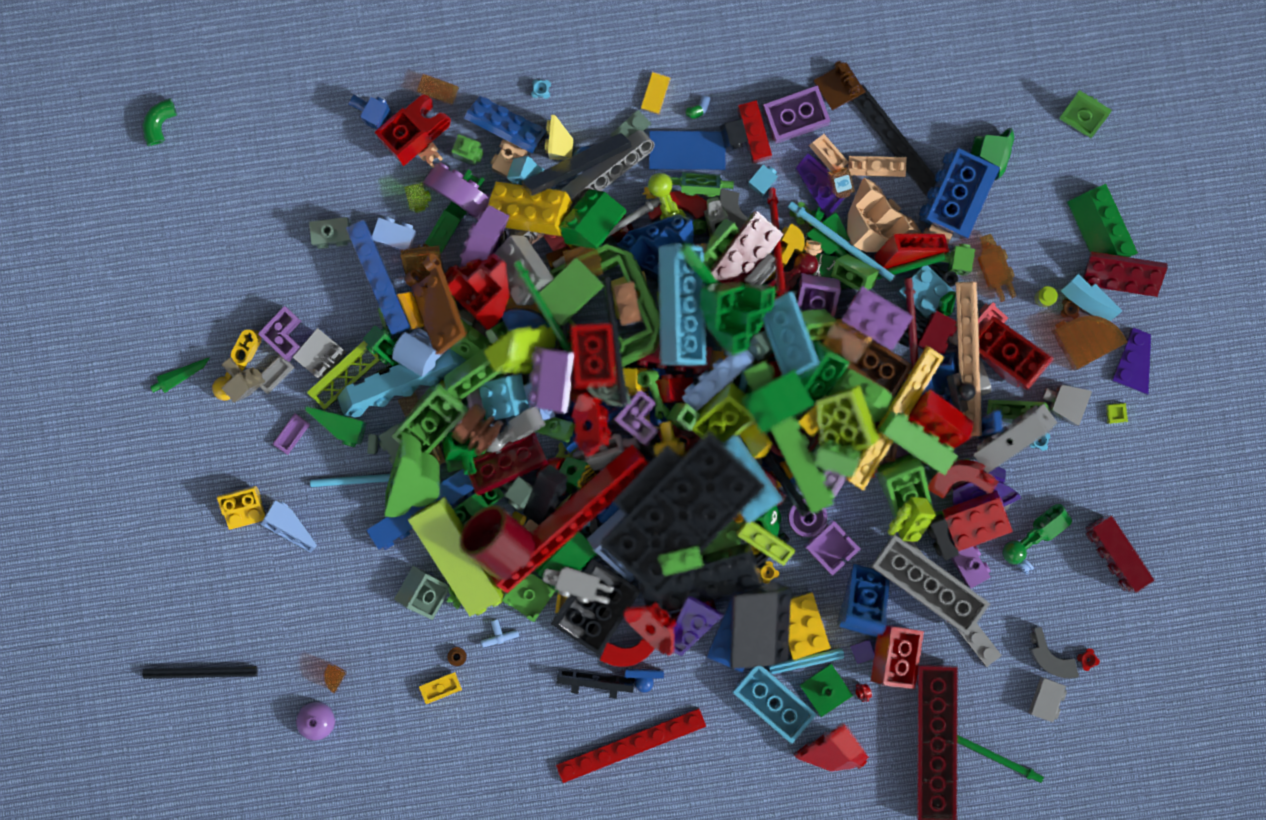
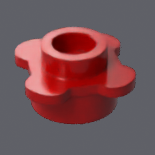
[1077,648,1100,671]
[855,683,872,702]

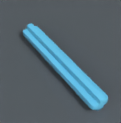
[769,648,844,674]

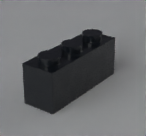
[523,464,568,525]

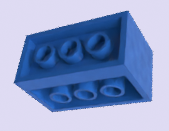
[919,148,1000,239]

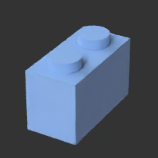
[372,216,416,253]

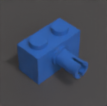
[349,94,392,130]

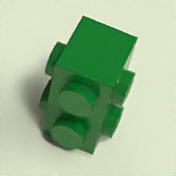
[362,325,400,367]

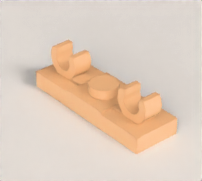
[848,156,906,177]

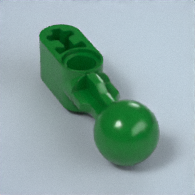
[1002,504,1072,565]

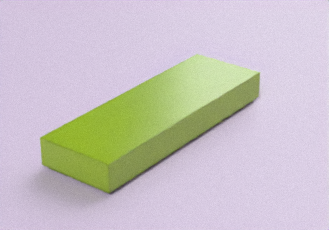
[736,521,795,566]

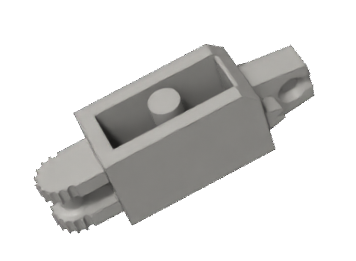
[543,567,613,604]

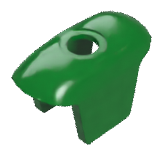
[970,127,1015,181]

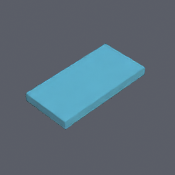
[762,292,819,376]

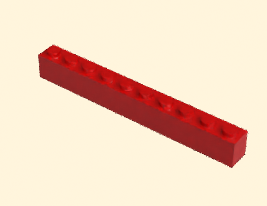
[491,444,649,593]

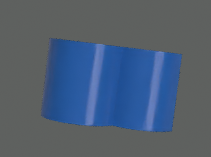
[838,564,890,637]

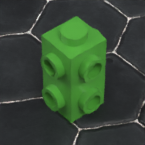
[814,440,862,477]

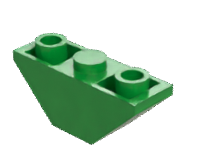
[453,487,505,526]

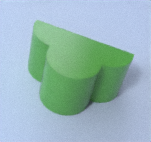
[392,384,469,454]
[384,433,440,517]
[876,453,933,519]

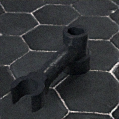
[915,257,959,287]

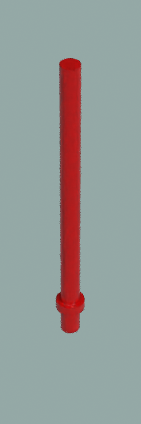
[767,188,786,297]

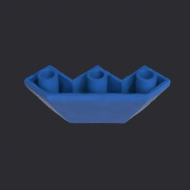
[617,214,694,284]

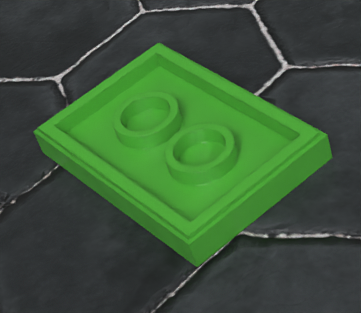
[540,258,604,326]

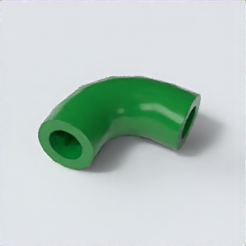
[142,98,177,147]

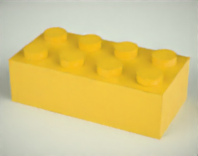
[487,181,572,236]

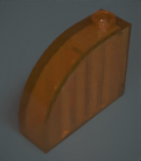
[1052,316,1128,371]

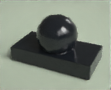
[947,373,976,412]

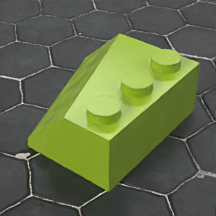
[484,325,557,375]
[817,385,879,450]

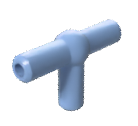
[480,619,519,648]

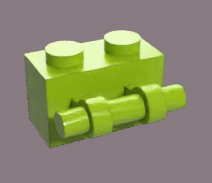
[887,497,936,542]

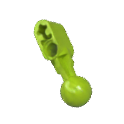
[648,173,686,220]

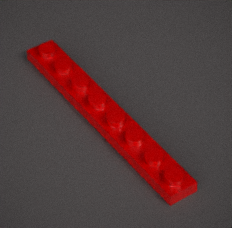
[556,708,707,783]

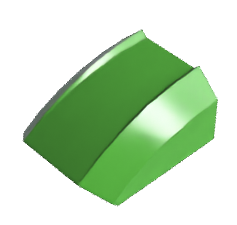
[704,218,739,269]

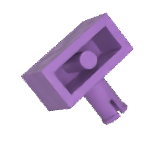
[951,545,991,589]

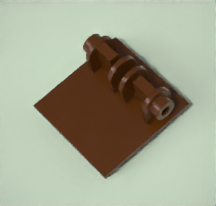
[813,61,865,111]

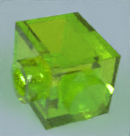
[404,182,432,213]

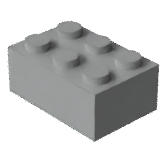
[495,235,554,305]

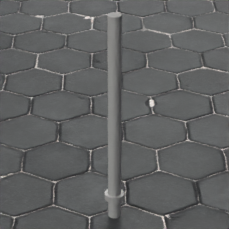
[552,197,661,268]

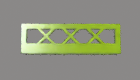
[307,341,380,410]

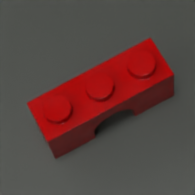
[737,100,772,164]

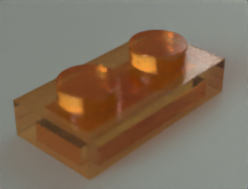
[417,73,459,106]

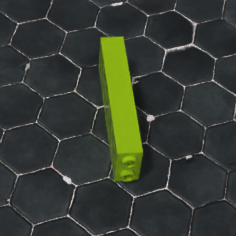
[408,496,506,617]

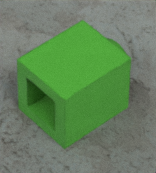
[666,403,700,431]

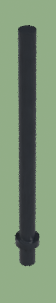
[603,277,628,405]

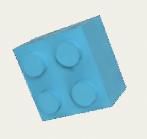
[897,265,954,318]
[479,374,529,420]

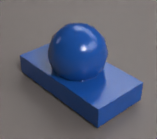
[625,669,664,693]

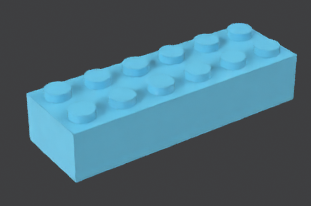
[659,244,706,366]

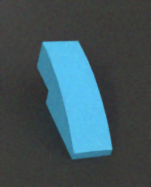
[1061,274,1122,322]

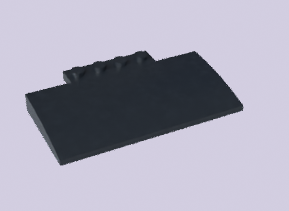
[600,430,766,597]

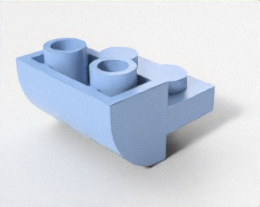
[393,328,447,377]

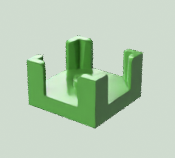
[502,573,556,622]

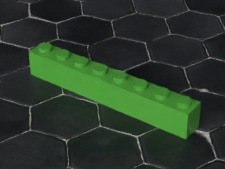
[743,362,835,514]

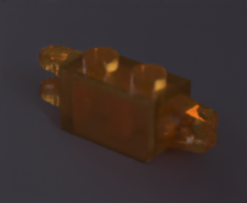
[977,234,1016,302]

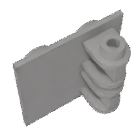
[293,328,346,380]

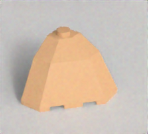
[847,177,922,252]

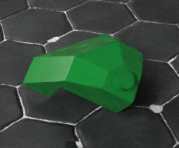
[700,282,775,355]

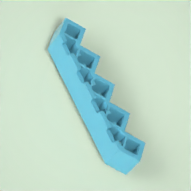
[337,348,467,417]

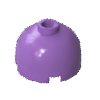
[296,701,335,741]

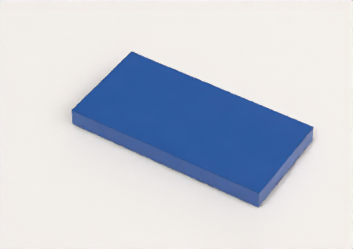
[649,131,726,171]

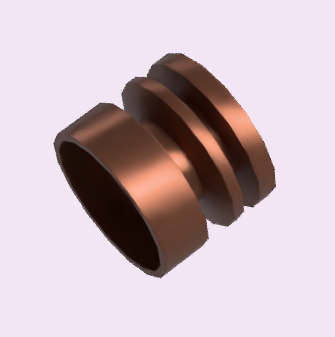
[452,404,503,456]

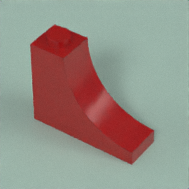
[874,234,949,269]

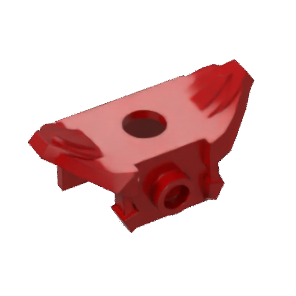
[572,393,611,456]
[623,603,676,656]

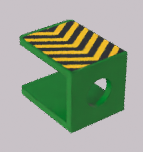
[559,457,597,494]

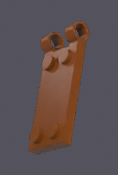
[404,254,466,355]

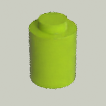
[1034,286,1058,308]

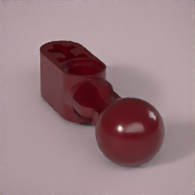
[768,252,818,300]

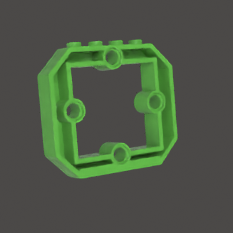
[550,244,661,368]

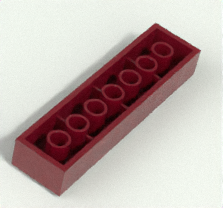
[918,665,958,820]

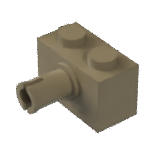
[222,358,265,403]

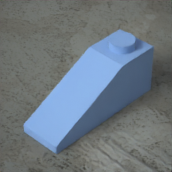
[260,501,317,553]

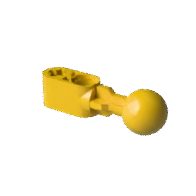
[212,329,262,401]

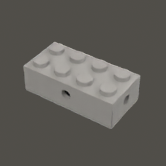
[973,404,1057,473]

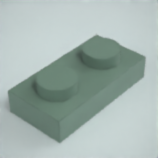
[610,109,651,138]

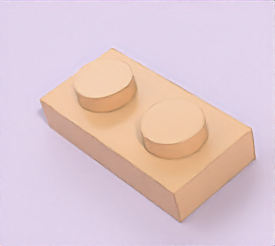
[809,134,849,174]

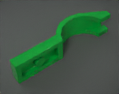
[425,169,485,253]

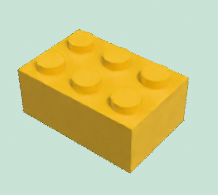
[788,592,830,660]

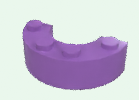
[422,162,491,219]

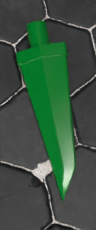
[150,357,210,393]

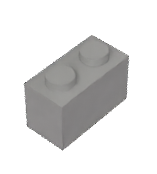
[1028,677,1067,722]

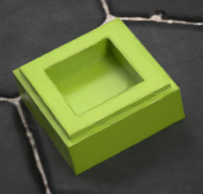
[1106,403,1128,424]

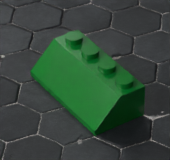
[1067,184,1138,257]

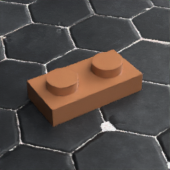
[614,282,642,325]

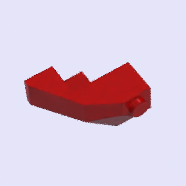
[444,254,509,330]
[794,722,869,772]

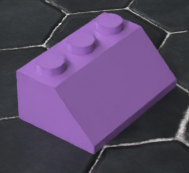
[528,347,573,413]

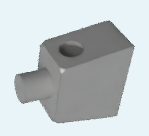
[1042,385,1092,426]

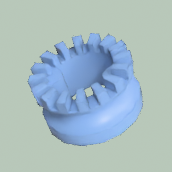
[1016,559,1034,575]

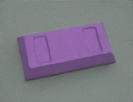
[273,413,310,455]

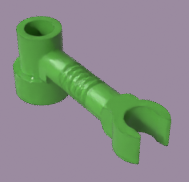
[637,370,670,420]

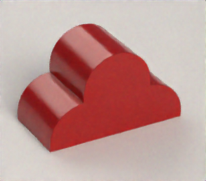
[978,316,1053,390]

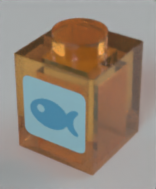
[828,167,855,198]

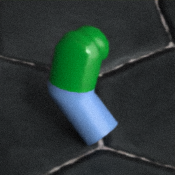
[685,95,710,119]

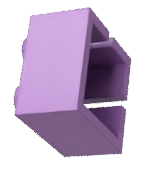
[804,520,860,576]

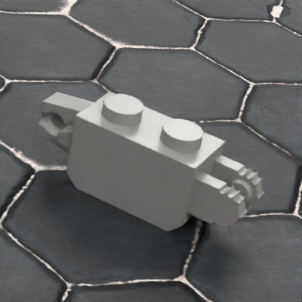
[573,434,641,471]

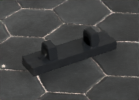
[556,668,635,699]

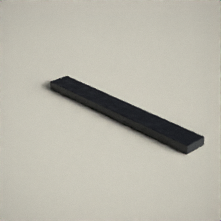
[851,84,949,211]

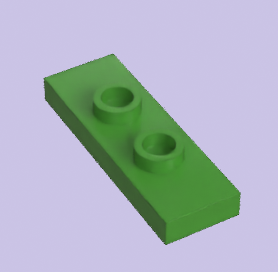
[535,417,575,443]

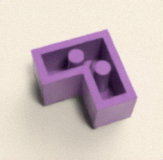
[258,306,301,362]
[615,390,659,447]

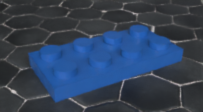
[464,96,547,153]

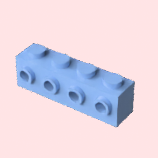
[682,349,755,411]

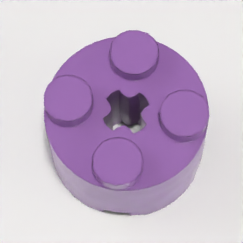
[787,499,828,537]

